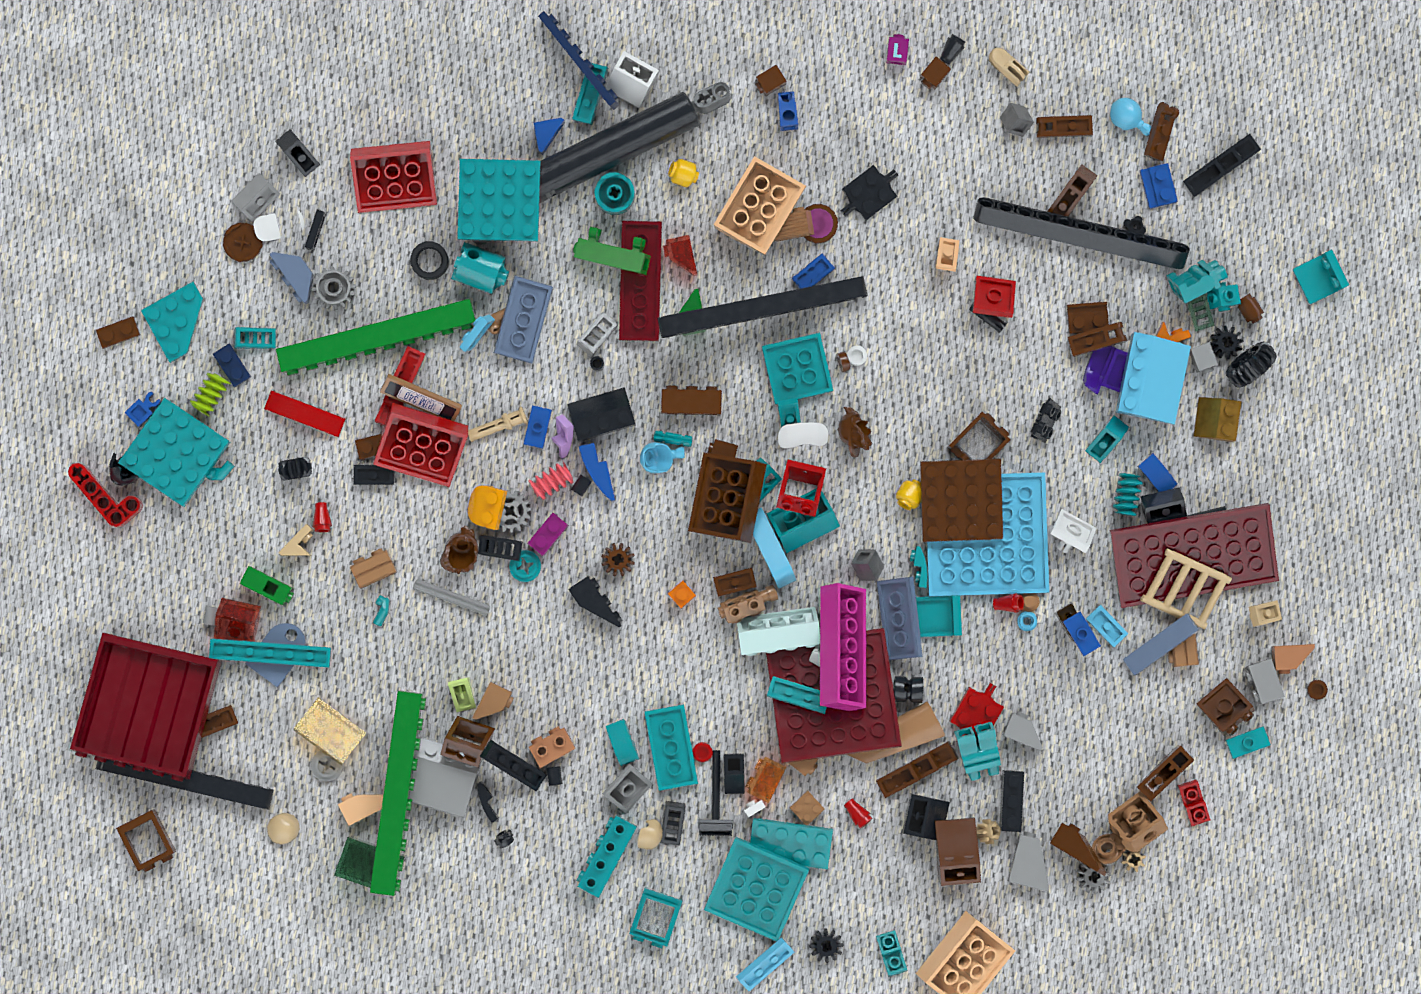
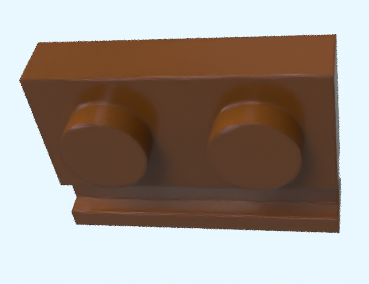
[1067,302,1109,334]

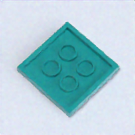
[762,333,834,405]

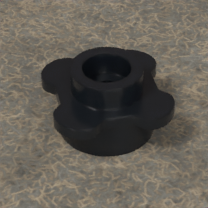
[1123,216,1146,234]
[494,830,514,848]

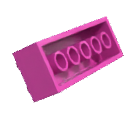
[820,583,866,711]

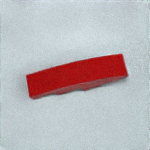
[375,346,426,426]

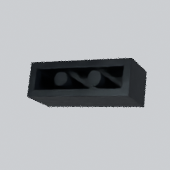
[999,770,1024,832]

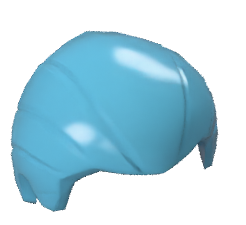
[1110,98,1151,136]
[640,442,685,474]

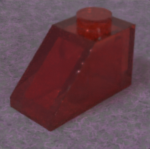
[663,235,697,277]

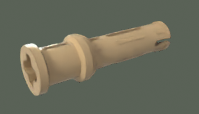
[468,407,528,442]

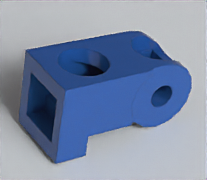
[778,91,798,131]

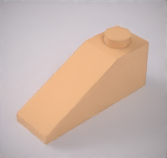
[338,793,383,826]

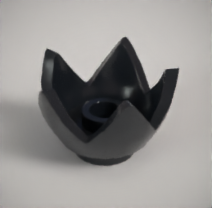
[109,453,139,486]

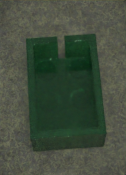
[334,836,407,888]

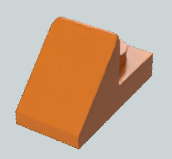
[1156,322,1191,342]

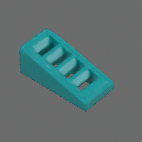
[234,327,276,349]

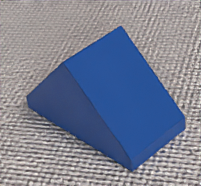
[534,118,565,155]

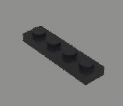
[480,739,547,791]

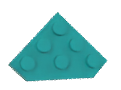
[141,281,204,363]

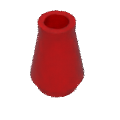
[312,502,332,533]
[993,593,1024,613]
[844,798,873,829]

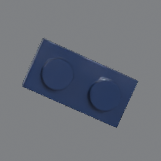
[213,343,251,388]

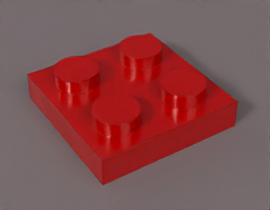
[972,275,1016,318]

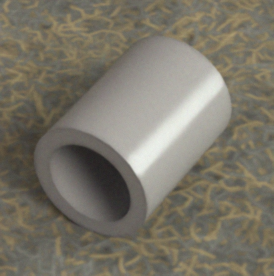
[203,605,220,626]

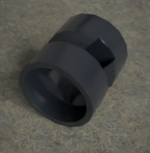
[894,676,923,703]

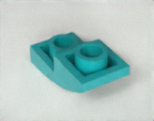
[910,546,927,588]
[606,719,639,766]
[876,930,908,977]

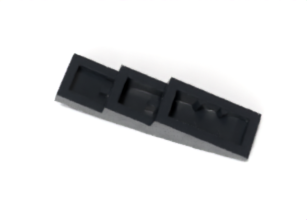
[1183,133,1262,197]

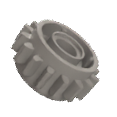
[312,266,356,310]

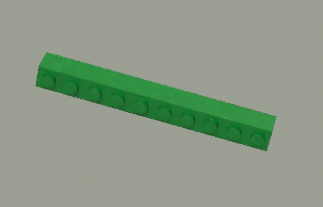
[276,299,476,376]
[370,690,426,896]

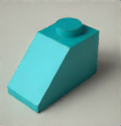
[1085,415,1130,463]

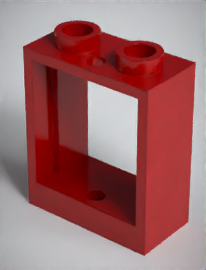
[776,459,827,517]

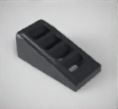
[478,535,523,561]
[660,801,686,846]

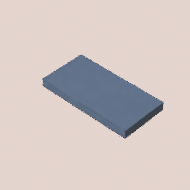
[493,276,553,364]
[877,577,923,660]

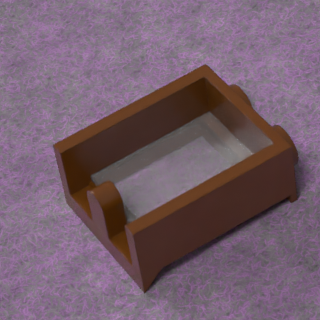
[947,412,1011,460]

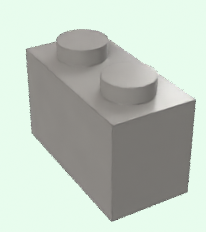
[1245,658,1285,704]

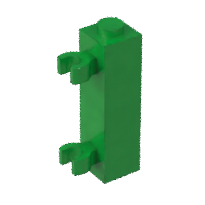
[573,226,651,275]

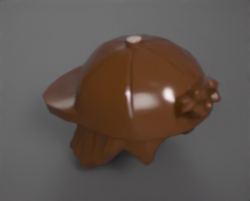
[837,406,873,458]
[440,525,479,574]

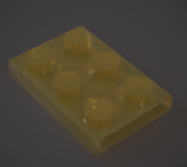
[293,697,366,766]

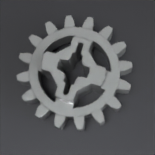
[499,490,532,533]

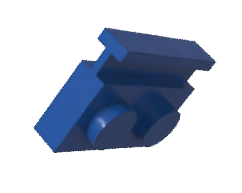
[1139,163,1178,209]

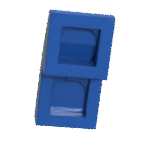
[1137,453,1178,492]

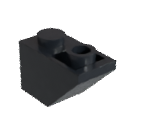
[724,753,745,794]

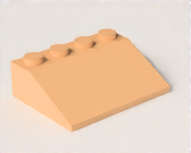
[714,156,806,255]
[915,911,1015,994]

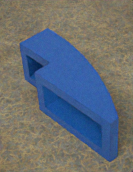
[579,443,615,502]

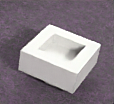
[744,798,765,817]

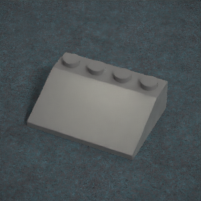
[409,737,481,818]

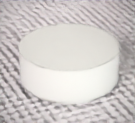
[847,346,867,366]

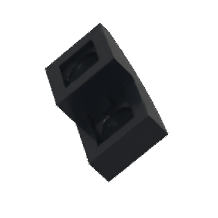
[477,781,499,823]

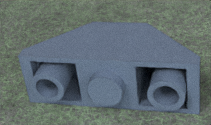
[269,252,314,304]

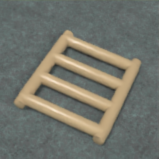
[1140,548,1232,629]

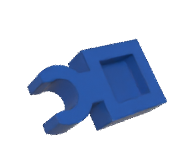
[124,391,161,427]

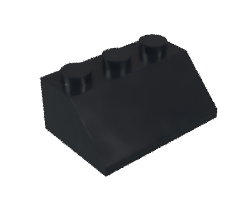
[567,387,636,442]

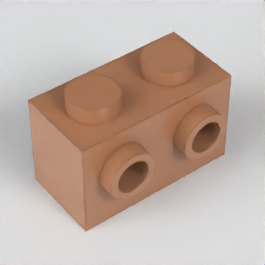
[529,726,576,768]

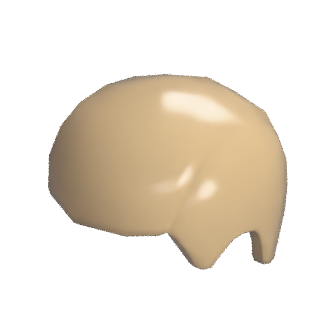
[267,813,300,845]
[637,819,663,850]

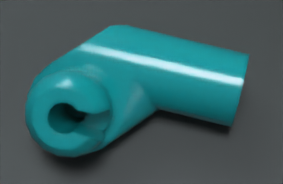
[373,595,390,626]

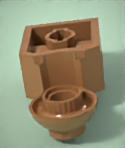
[1092,791,1168,864]

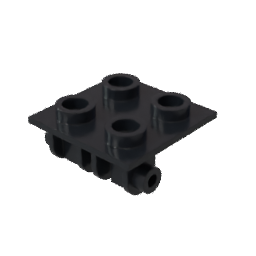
[1030,398,1061,443]

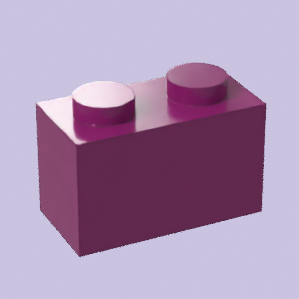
[527,513,569,557]

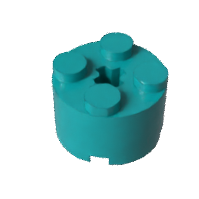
[594,172,635,215]

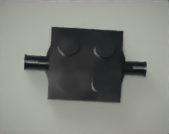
[840,165,899,221]

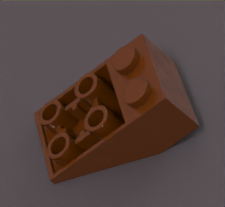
[935,817,981,886]

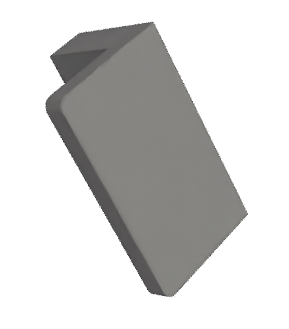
[232,173,280,222]

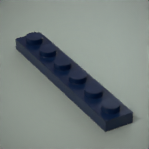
[538,11,619,110]

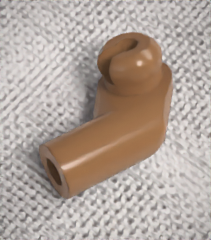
[488,308,505,334]

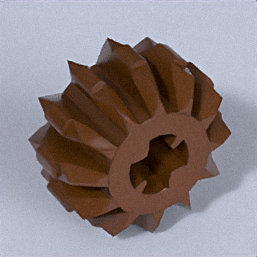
[601,543,635,577]

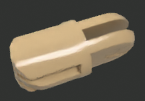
[989,48,1030,87]

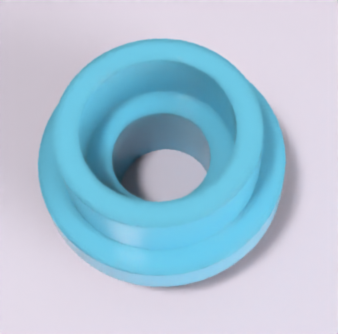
[1017,611,1037,631]

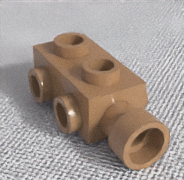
[717,585,778,624]

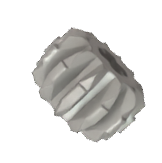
[1076,863,1111,894]

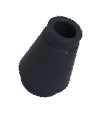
[940,34,966,65]

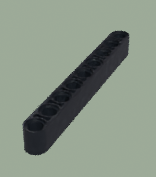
[95,760,274,810]

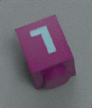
[886,34,909,65]

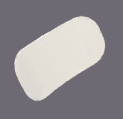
[254,210,304,241]
[778,422,828,448]

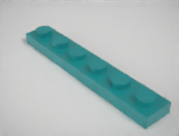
[209,639,332,668]

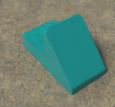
[777,398,801,428]

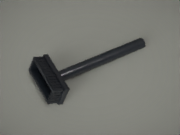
[698,750,733,836]

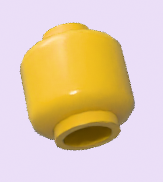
[668,159,699,188]
[896,479,921,510]

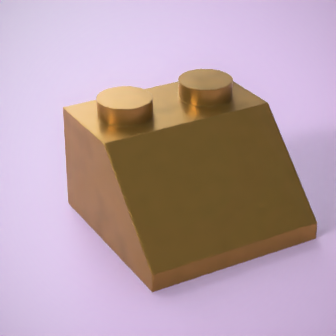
[1193,397,1242,442]

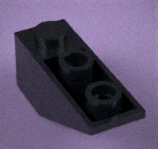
[568,576,623,628]

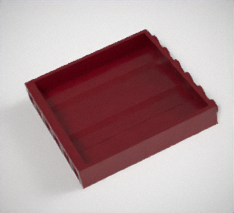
[70,632,221,782]

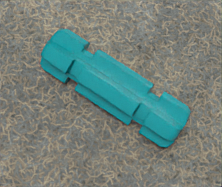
[653,431,693,447]

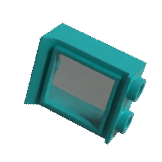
[629,887,683,949]

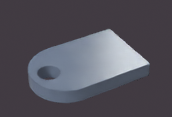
[245,623,306,687]

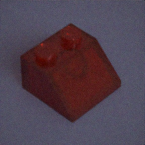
[214,598,261,642]

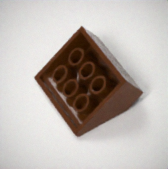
[688,452,767,543]

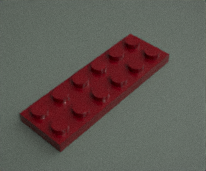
[619,221,662,342]

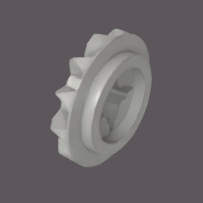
[311,749,344,781]

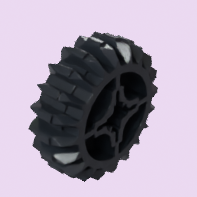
[1226,341,1277,388]

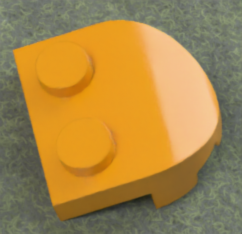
[468,485,508,530]

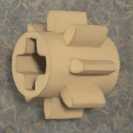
[976,819,1001,844]
[1121,850,1146,872]

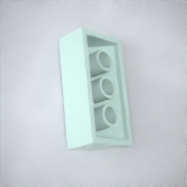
[737,607,820,656]

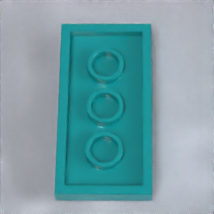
[644,704,698,791]
[750,818,833,870]

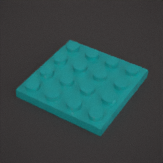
[457,159,541,242]
[118,398,231,507]
[704,836,810,941]

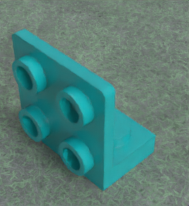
[1293,249,1349,304]

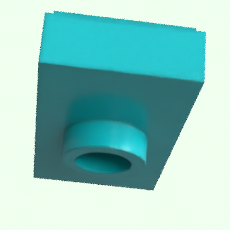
[1225,726,1271,759]

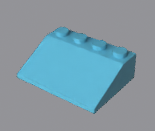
[1116,332,1191,425]

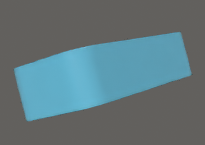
[753,507,797,589]

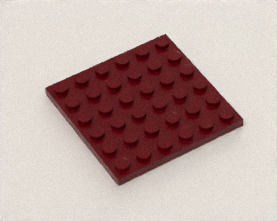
[766,628,902,764]

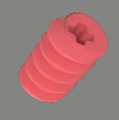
[528,461,574,500]

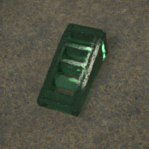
[1186,293,1215,331]

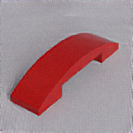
[264,391,346,438]

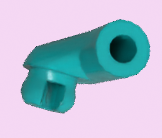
[206,460,235,480]

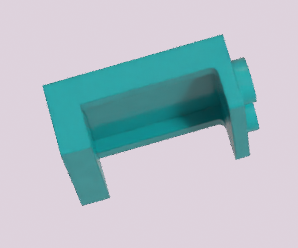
[916,595,962,637]

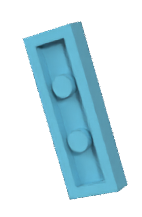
[736,937,795,991]

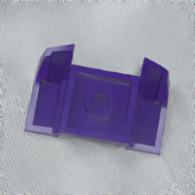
[1083,346,1128,395]

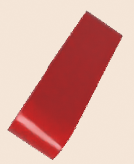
[68,463,143,527]

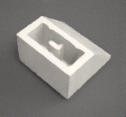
[606,51,659,109]

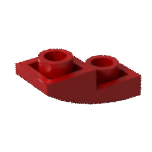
[1177,779,1210,826]

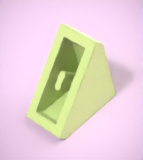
[448,677,476,712]

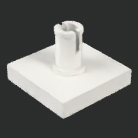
[1050,509,1097,553]

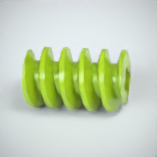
[190,373,231,417]

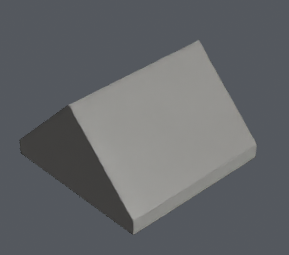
[602,763,653,813]

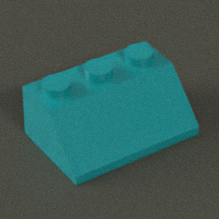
[766,488,840,553]

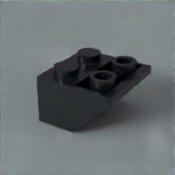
[902,793,950,840]

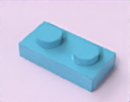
[460,314,495,352]
[1085,605,1128,648]

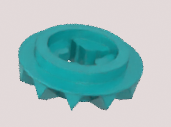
[509,550,541,582]

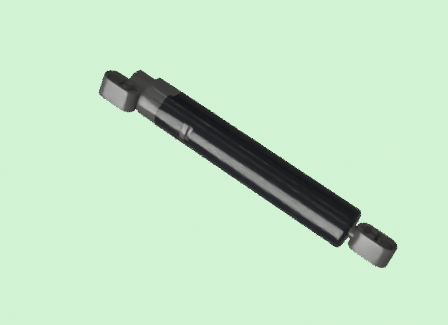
[472,82,731,245]

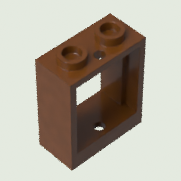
[440,716,495,768]
[116,809,177,872]

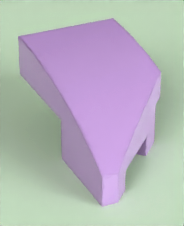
[552,414,573,459]

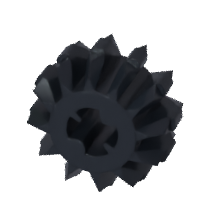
[1210,325,1244,360]
[278,457,312,481]
[809,928,844,963]

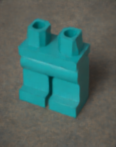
[1166,260,1228,303]
[954,722,1001,781]

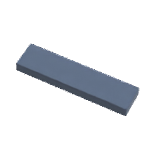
[1123,614,1199,676]

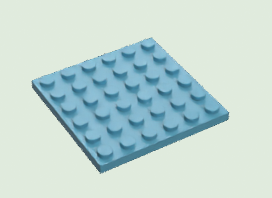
[927,472,1049,596]

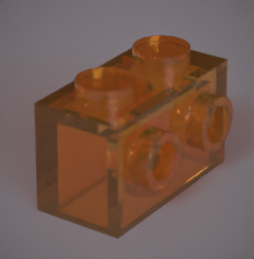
[745,756,787,803]

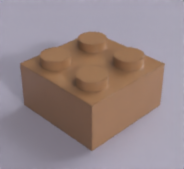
[789,790,825,825]

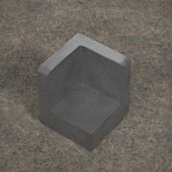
[1000,102,1034,137]
[851,549,884,581]

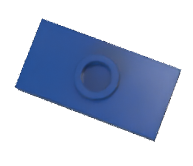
[792,253,835,289]
[524,405,552,449]
[1063,611,1101,656]

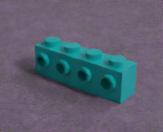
[576,815,637,898]

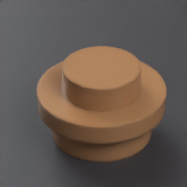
[1022,593,1040,612]

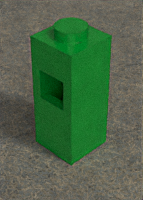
[239,566,294,606]

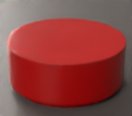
[693,742,713,762]

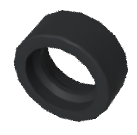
[410,241,449,280]

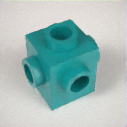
[1207,282,1241,312]

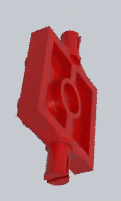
[949,682,1004,742]

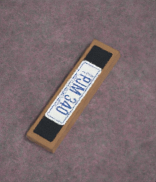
[380,374,462,421]

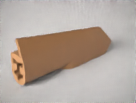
[848,701,945,764]

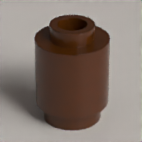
[1238,293,1264,324]

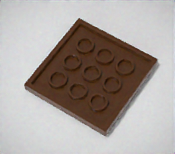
[920,458,1003,542]

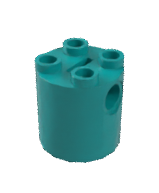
[451,242,509,294]

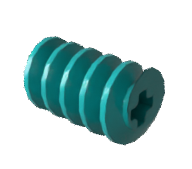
[1112,473,1143,516]

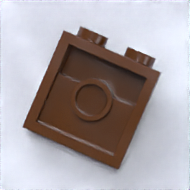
[1196,678,1255,737]

